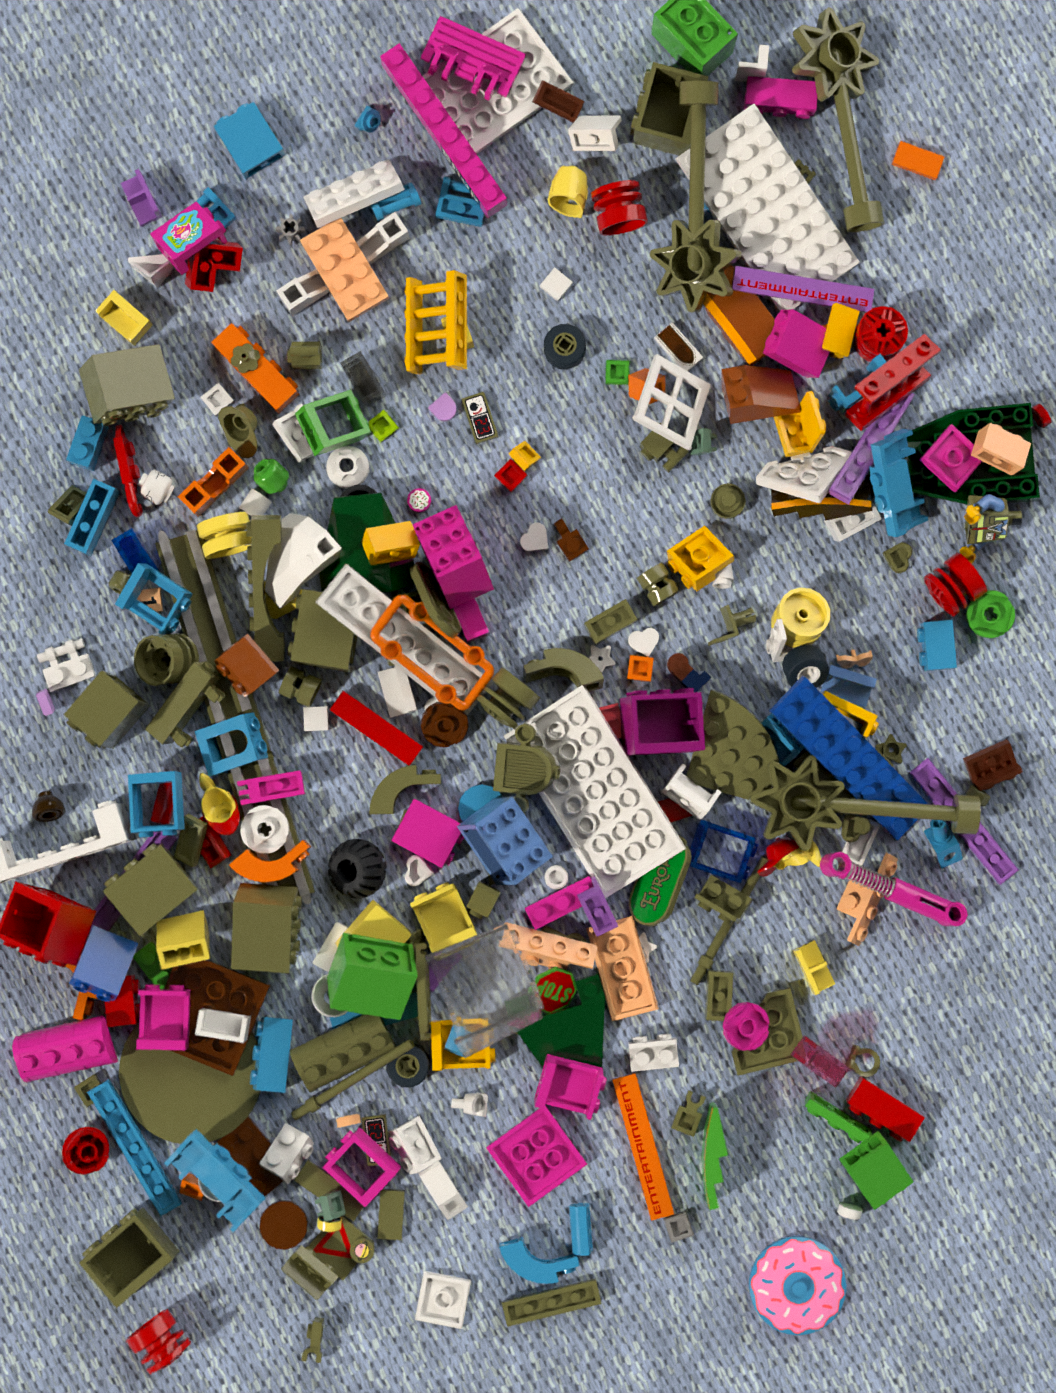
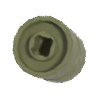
[636,562,680,607]
[279,666,322,708]

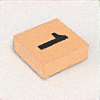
[138,587,163,612]

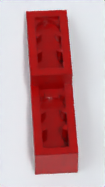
[329,691,423,766]

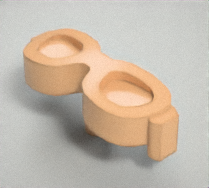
[836,650,873,669]

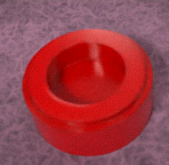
[1032,403,1052,428]

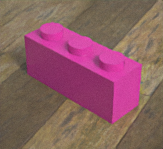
[744,76,817,119]
[525,876,594,930]

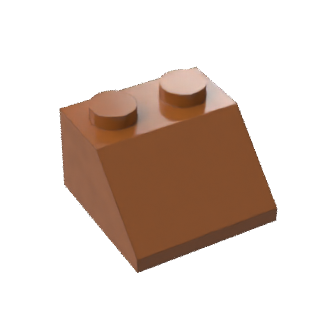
[213,634,279,697]

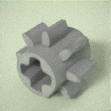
[276,214,306,246]

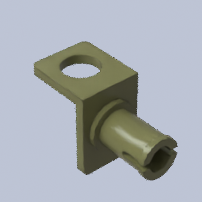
[708,605,756,646]

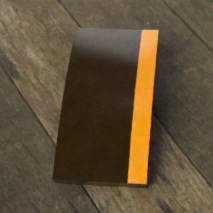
[771,475,873,521]

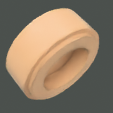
[336,1114,361,1128]

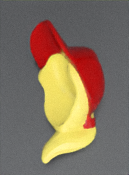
[199,773,240,835]
[757,837,822,877]

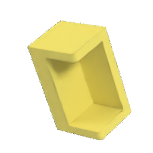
[95,290,153,346]

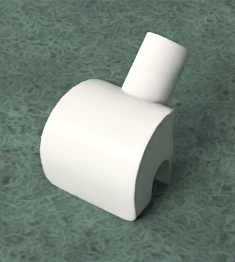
[451,1093,488,1117]

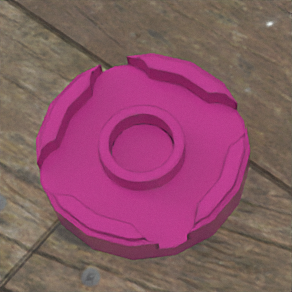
[723,1002,770,1051]

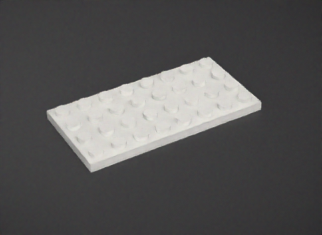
[675,104,860,313]
[504,685,686,898]

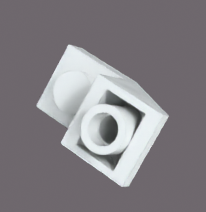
[418,1161,468,1220]

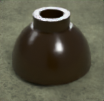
[32,791,66,822]

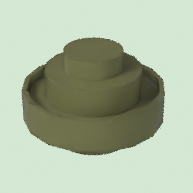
[710,483,746,519]

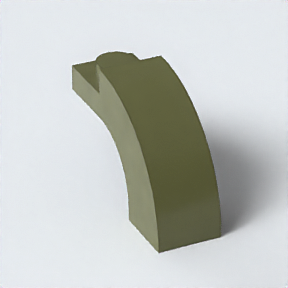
[523,648,604,692]
[369,765,442,815]

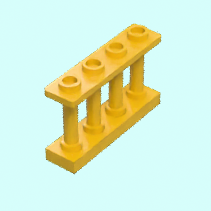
[404,270,467,375]

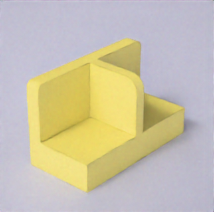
[793,940,835,995]

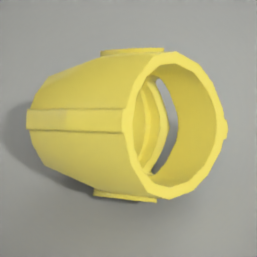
[547,166,588,218]

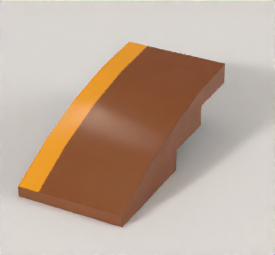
[703,265,775,366]

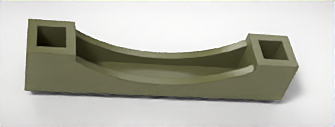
[247,515,285,661]

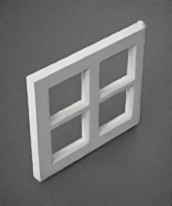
[632,354,711,450]

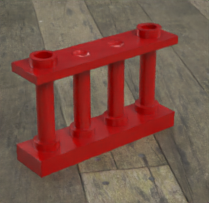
[845,334,941,432]

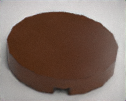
[421,702,469,748]
[259,1200,308,1250]

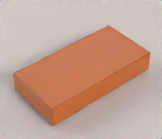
[891,141,944,181]

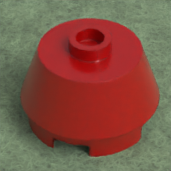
[62,1127,109,1174]

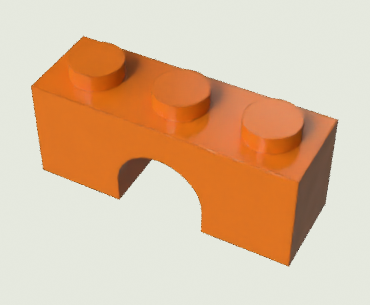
[178,447,249,517]

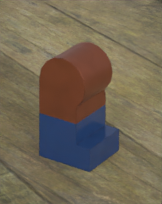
[667,653,712,692]

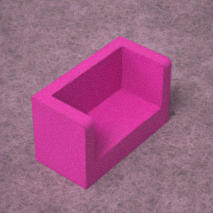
[454,598,490,643]

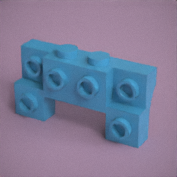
[869,429,928,538]
[164,1129,266,1232]

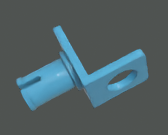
[924,820,963,869]

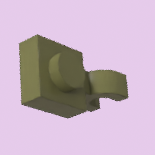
[301,1317,324,1363]

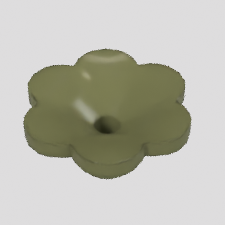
[231,343,260,373]
[406,929,426,959]

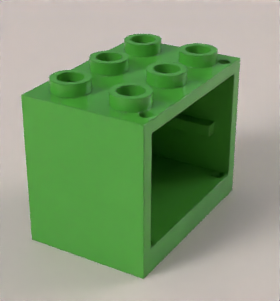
[651,0,738,76]
[327,933,417,1020]

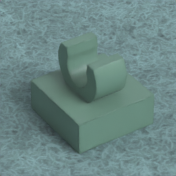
[690,428,717,455]
[315,1190,346,1221]

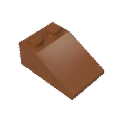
[721,365,801,424]

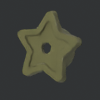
[876,734,907,763]

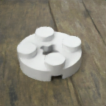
[240,805,290,854]

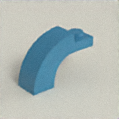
[499,1237,580,1284]

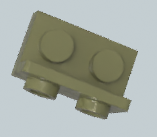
[694,875,753,924]

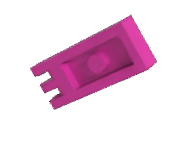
[237,770,305,805]

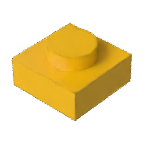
[509,441,541,471]

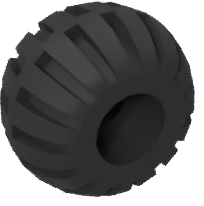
[328,839,387,899]

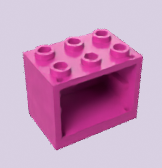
[412,505,494,609]

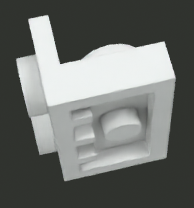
[628,1034,679,1072]
[388,1116,442,1175]

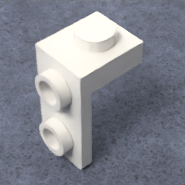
[766,619,794,662]

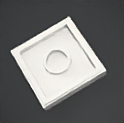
[415,1271,471,1329]

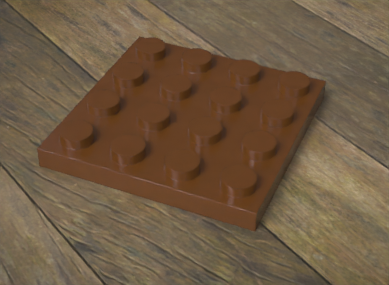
[164,960,271,1076]

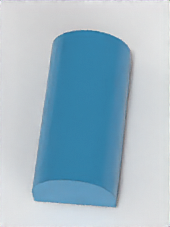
[569,1203,593,1256]

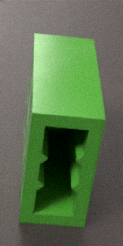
[839,1131,914,1210]

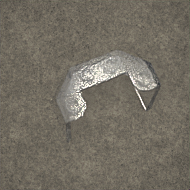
[425,923,544,1058]

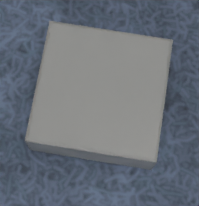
[664,1211,694,1243]

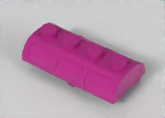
[12,1016,118,1083]

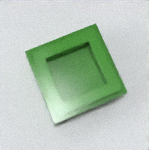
[605,360,630,385]

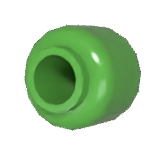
[254,459,289,494]

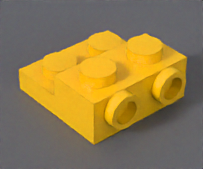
[667,525,734,592]

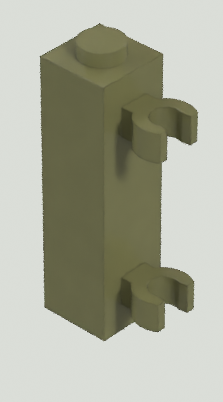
[145,661,226,748]

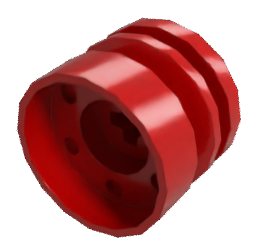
[591,180,648,236]
[853,306,908,362]
[923,552,988,617]
[125,1308,191,1375]

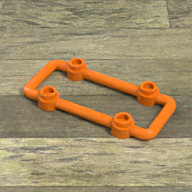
[370,594,494,710]

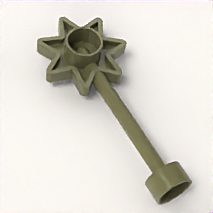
[792,7,885,233]
[650,81,742,312]
[749,756,981,850]

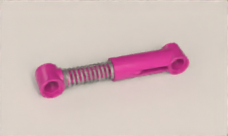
[820,852,967,927]

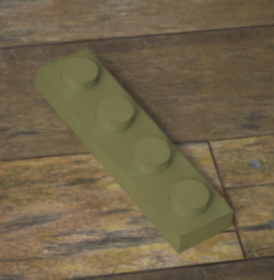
[502,1278,602,1327]

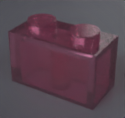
[790,1035,850,1088]

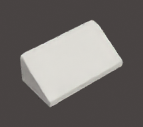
[313,922,348,972]

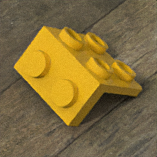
[774,391,826,457]

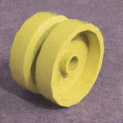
[196,512,252,559]
[771,587,830,648]

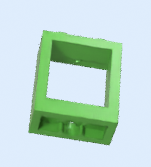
[295,389,371,456]

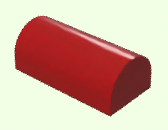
[151,783,173,825]
[199,817,232,869]

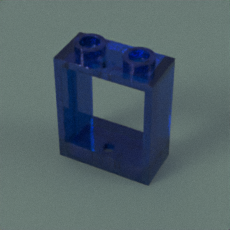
[690,819,758,884]

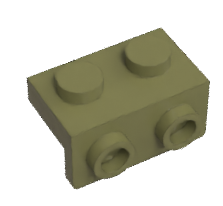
[281,1245,338,1300]

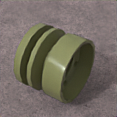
[134,633,199,686]
[476,667,541,730]

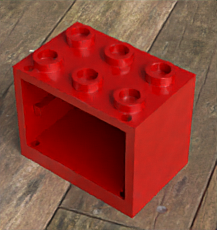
[0,881,96,967]

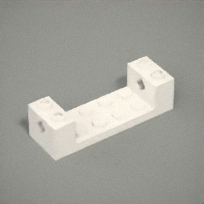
[0,800,135,884]

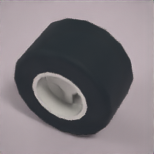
[782,645,829,688]

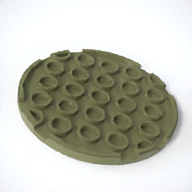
[119,1022,261,1144]

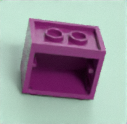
[619,688,705,756]

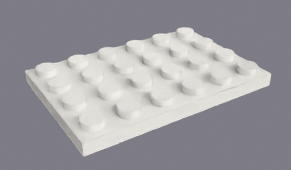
[423,8,573,154]

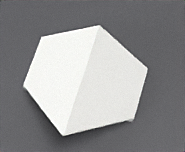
[128,254,175,288]

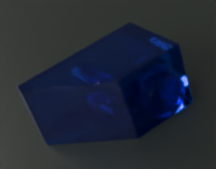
[111,528,160,573]

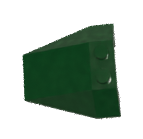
[319,492,415,593]

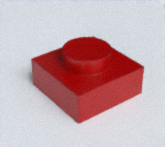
[494,459,528,493]

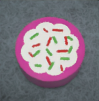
[407,488,431,513]

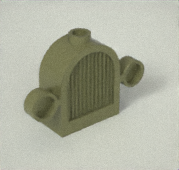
[493,724,560,813]

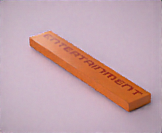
[612,1073,674,1221]

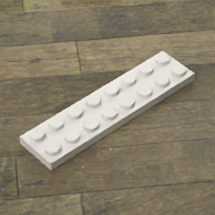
[316,564,493,715]

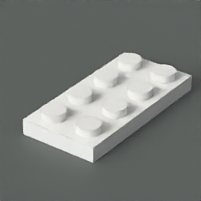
[303,159,404,228]

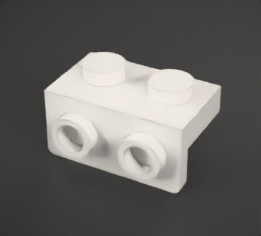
[272,404,314,463]
[259,1123,314,1184]

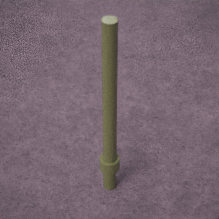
[690,856,768,985]
[291,1039,415,1120]

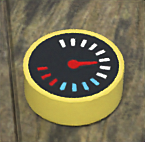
[317,1217,342,1232]

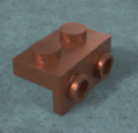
[963,739,1023,791]

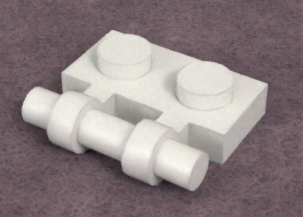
[37,638,96,693]

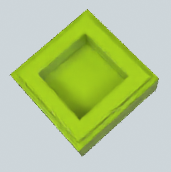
[368,410,399,443]

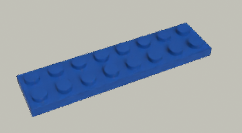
[769,676,928,841]

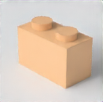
[971,423,1031,476]

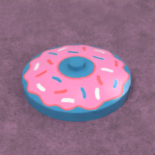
[749,1236,846,1335]

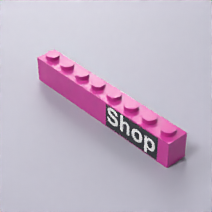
[380,43,507,218]

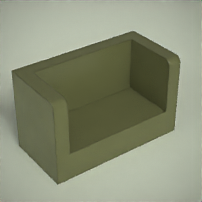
[584,599,638,646]
[705,970,733,1021]

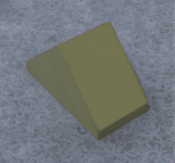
[47,485,86,526]

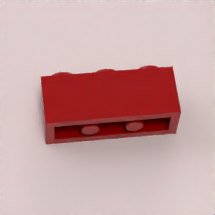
[845,1076,925,1142]

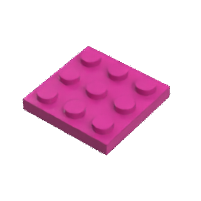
[486,1105,587,1207]

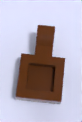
[553,518,589,562]

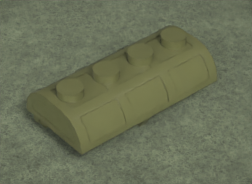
[290,1015,397,1093]

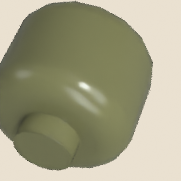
[109,570,132,594]

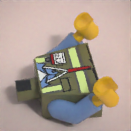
[959,494,1022,564]

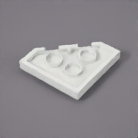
[756,446,852,504]

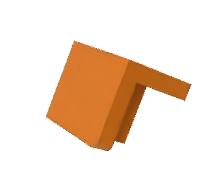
[628,368,666,404]

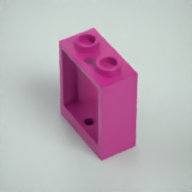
[322,1127,402,1207]

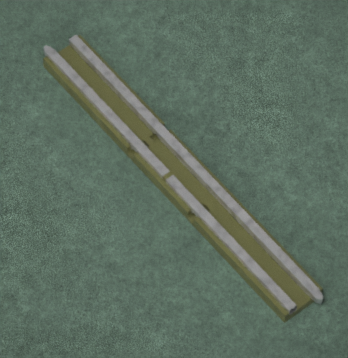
[155,530,316,904]

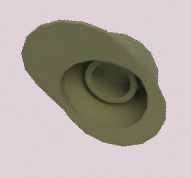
[218,404,258,458]

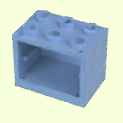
[457,796,553,885]

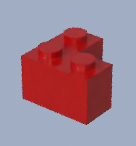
[185,240,243,292]

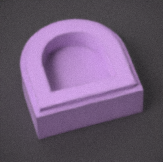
[428,392,457,422]
[36,689,55,716]

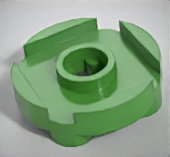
[966,590,1015,639]

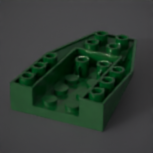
[902,403,1040,505]

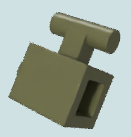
[287,341,322,370]
[639,423,689,473]

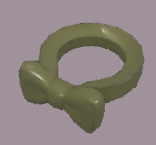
[845,1045,880,1077]

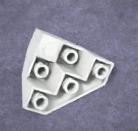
[265,513,342,609]

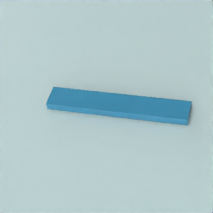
[87,1079,182,1217]

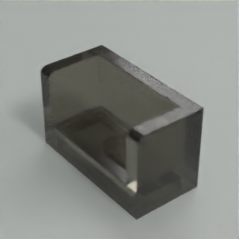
[340,351,386,408]

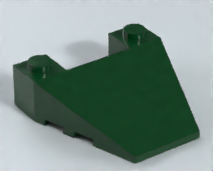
[505,973,605,1067]

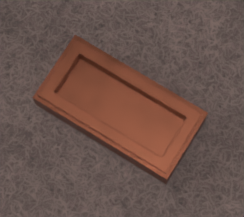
[532,80,585,123]

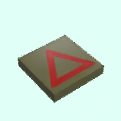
[308,1215,374,1280]

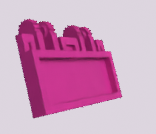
[420,16,526,101]

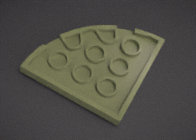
[687,689,779,800]

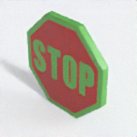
[529,967,577,1013]

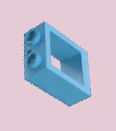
[128,771,185,838]

